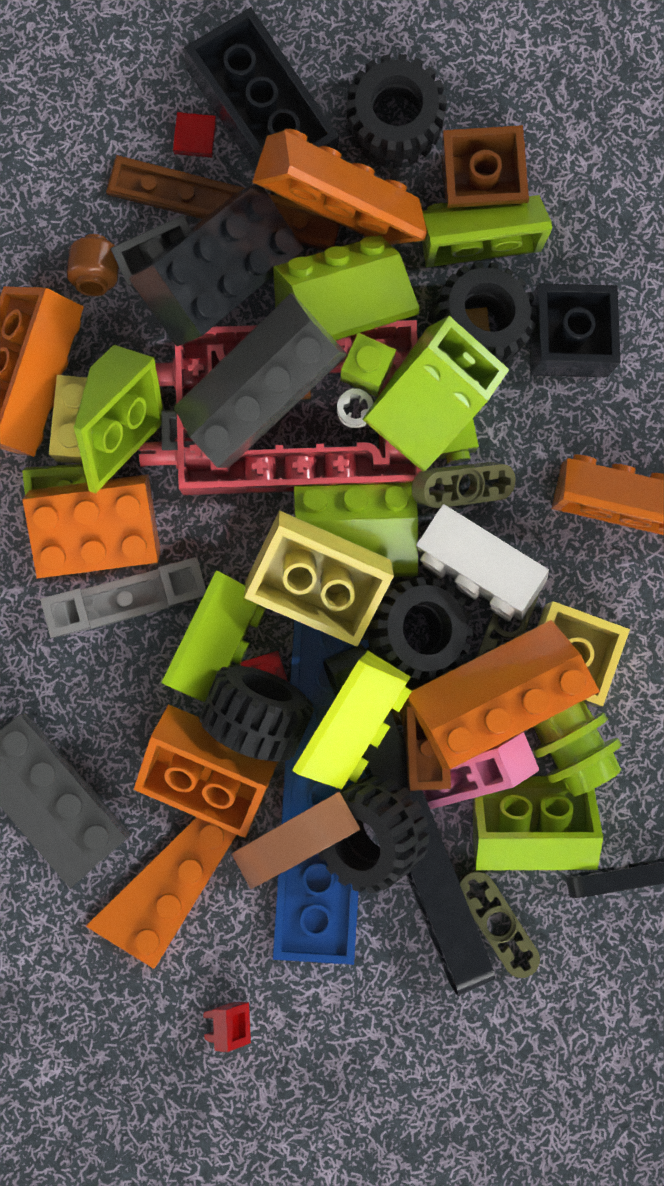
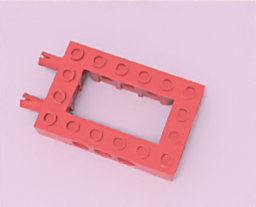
[139,320,421,495]

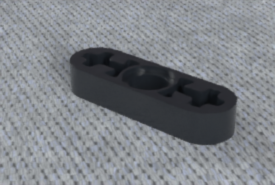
[566,858,664,898]

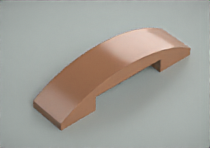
[232,792,360,889]

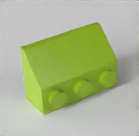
[422,195,552,268]
[273,235,419,341]
[294,482,418,577]
[161,570,267,702]
[473,776,603,870]

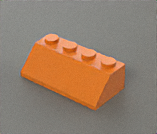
[252,129,427,245]
[0,286,84,457]
[551,454,664,535]
[407,620,600,769]

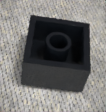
[529,283,621,377]

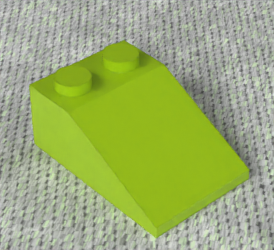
[74,345,164,493]

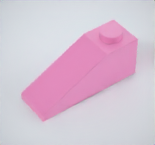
[423,732,539,809]

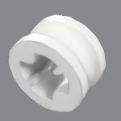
[337,389,373,428]

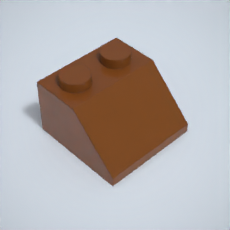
[441,125,529,208]

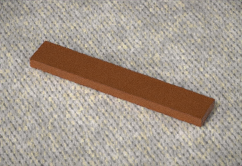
[106,155,341,251]

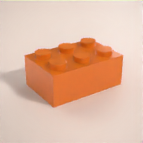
[22,474,161,579]
[133,704,278,838]

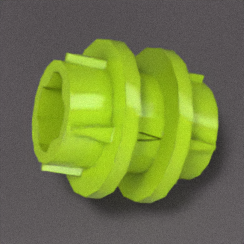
[532,701,622,797]

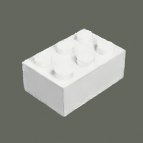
[416,504,549,621]

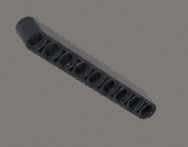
[323,644,495,996]

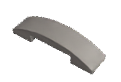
[40,557,206,638]

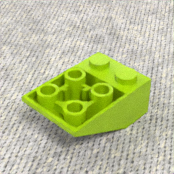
[362,316,509,472]

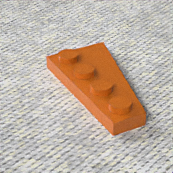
[86,817,237,969]

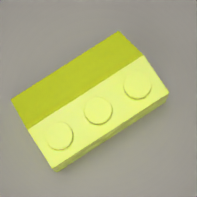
[292,651,412,789]

